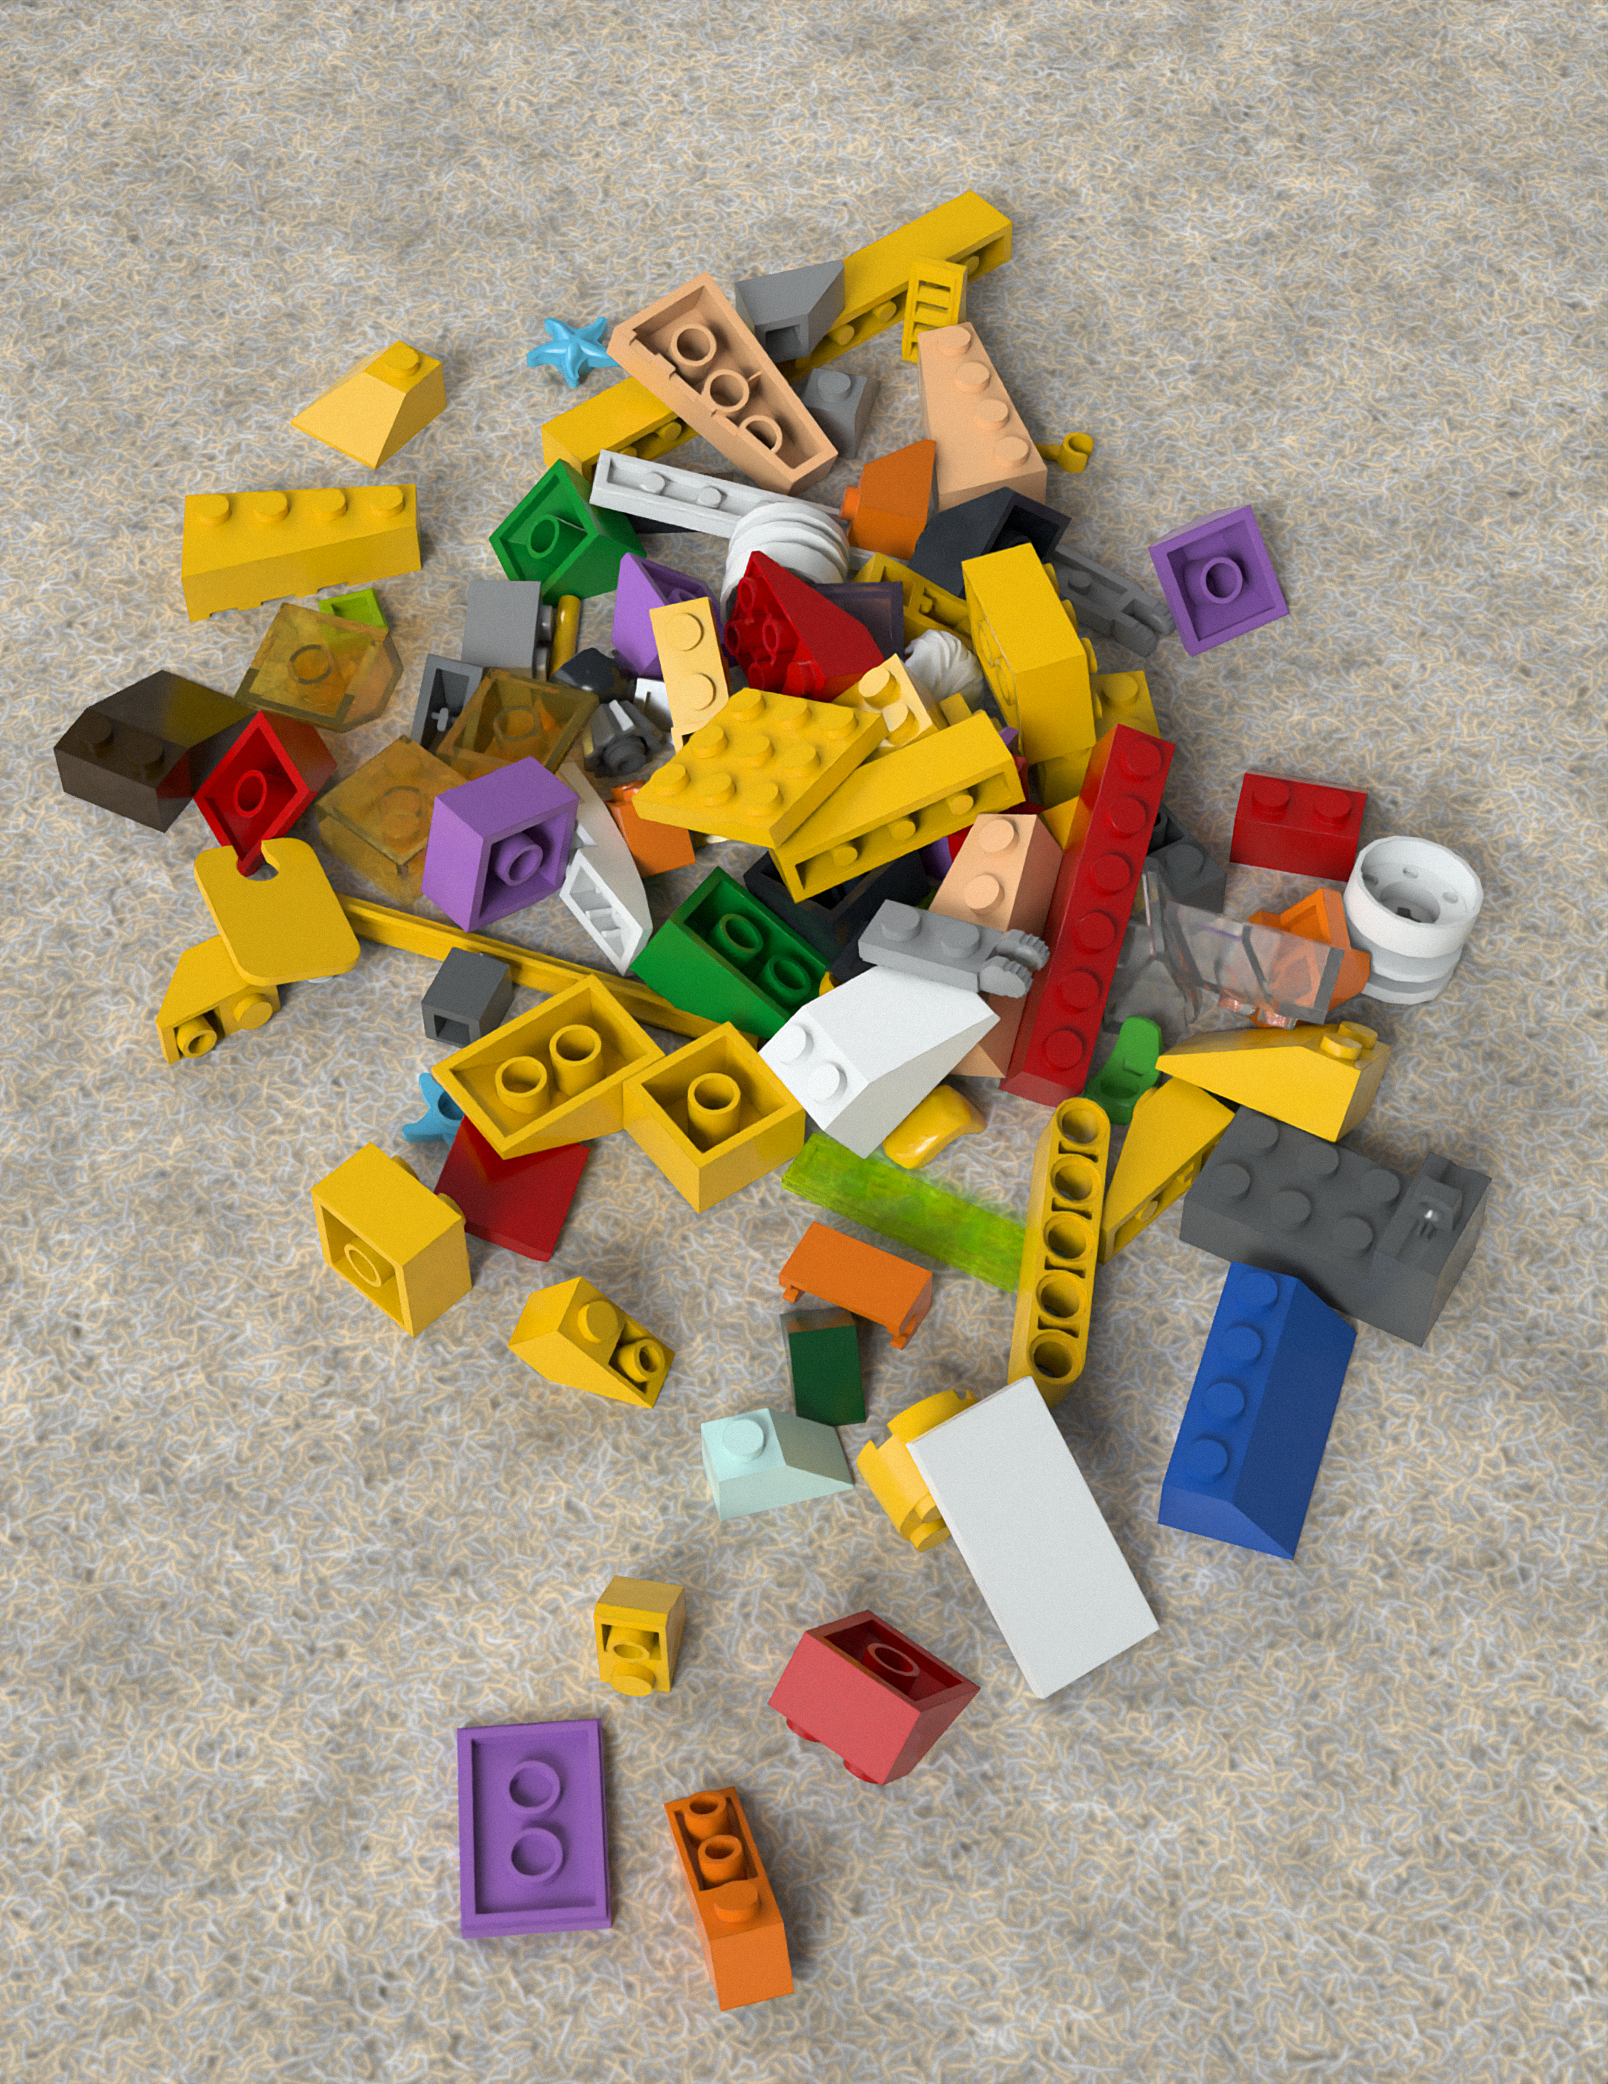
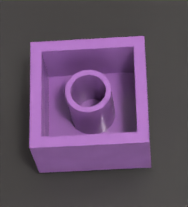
[421,756,579,933]

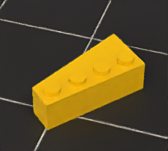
[181,484,422,622]

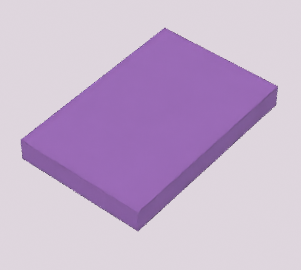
[457,1718,612,1939]

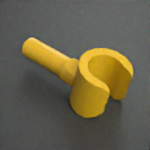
[1034,432,1094,473]

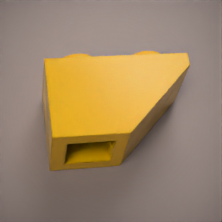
[155,934,281,1065]
[507,1276,676,1409]
[593,1575,687,1697]

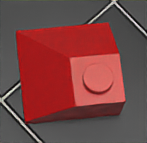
[193,709,338,877]

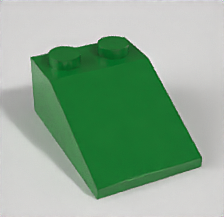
[629,866,830,1040]

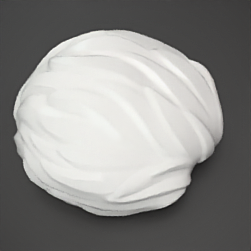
[904,629,985,725]

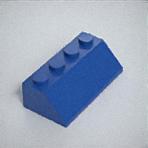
[1157,1261,1357,1561]

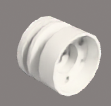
[720,502,850,628]
[1342,836,1484,1005]

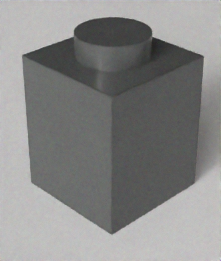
[421,947,514,1049]

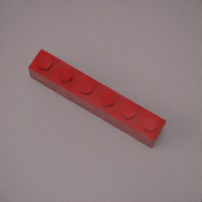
[998,723,1176,1108]

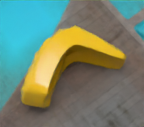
[882,1085,987,1170]

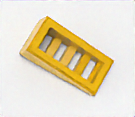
[901,254,967,363]

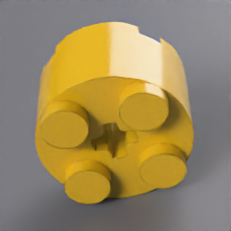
[856,1389,979,1552]

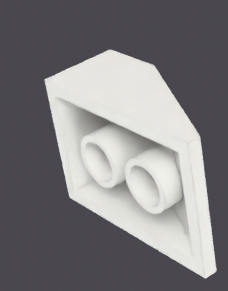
[758,965,1001,1160]

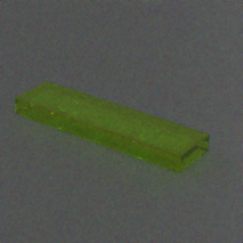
[781,1132,1025,1294]

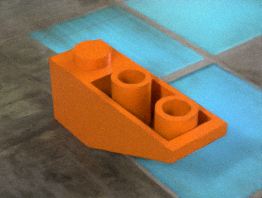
[664,1786,795,2012]

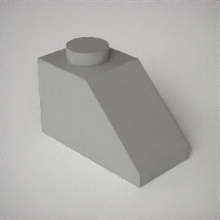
[801,368,881,460]

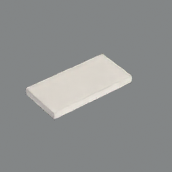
[905,1376,1161,1699]

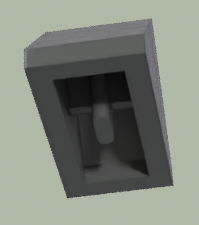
[403,654,494,785]

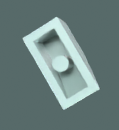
[701,1408,854,1521]

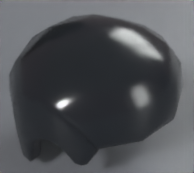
[543,647,639,732]

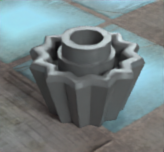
[582,700,663,779]

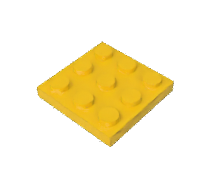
[631,687,890,850]

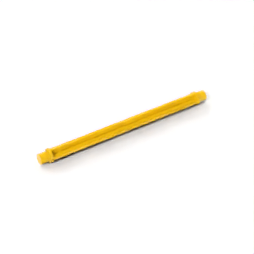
[334,891,765,1052]

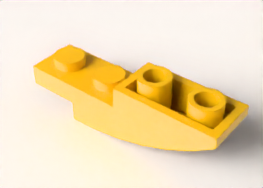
[649,596,734,847]

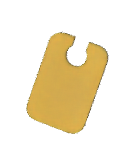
[193,838,361,986]

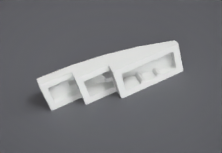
[551,762,653,977]

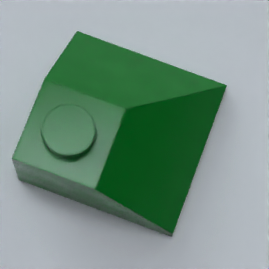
[488,458,648,608]

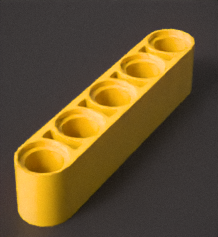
[1007,1097,1111,1410]

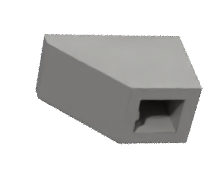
[735,259,845,364]

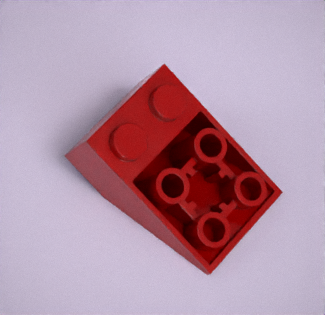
[724,550,886,704]

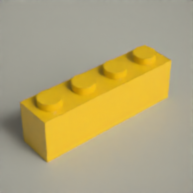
[767,711,1026,904]

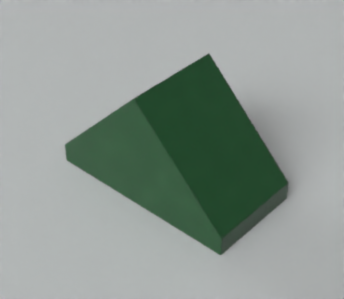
[780,1307,866,1427]

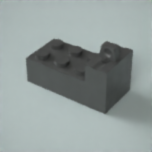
[1179,1105,1492,1348]

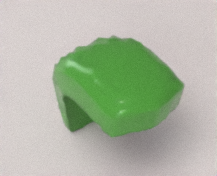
[1083,1015,1164,1126]

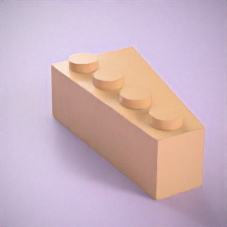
[606,270,839,497]
[917,321,1047,514]
[928,814,1063,1078]

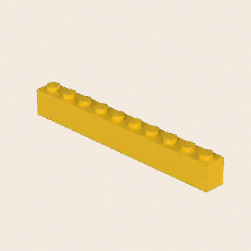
[541,189,1013,485]

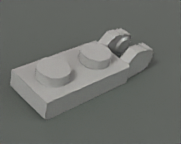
[1048,542,1177,658]
[858,899,1050,999]

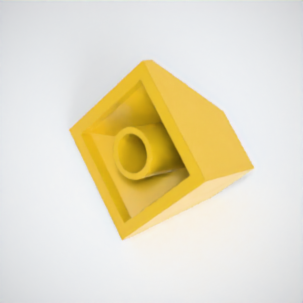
[290,340,447,471]

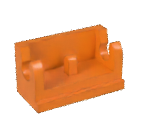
[779,1221,933,1350]

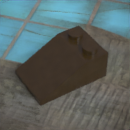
[53,670,260,833]

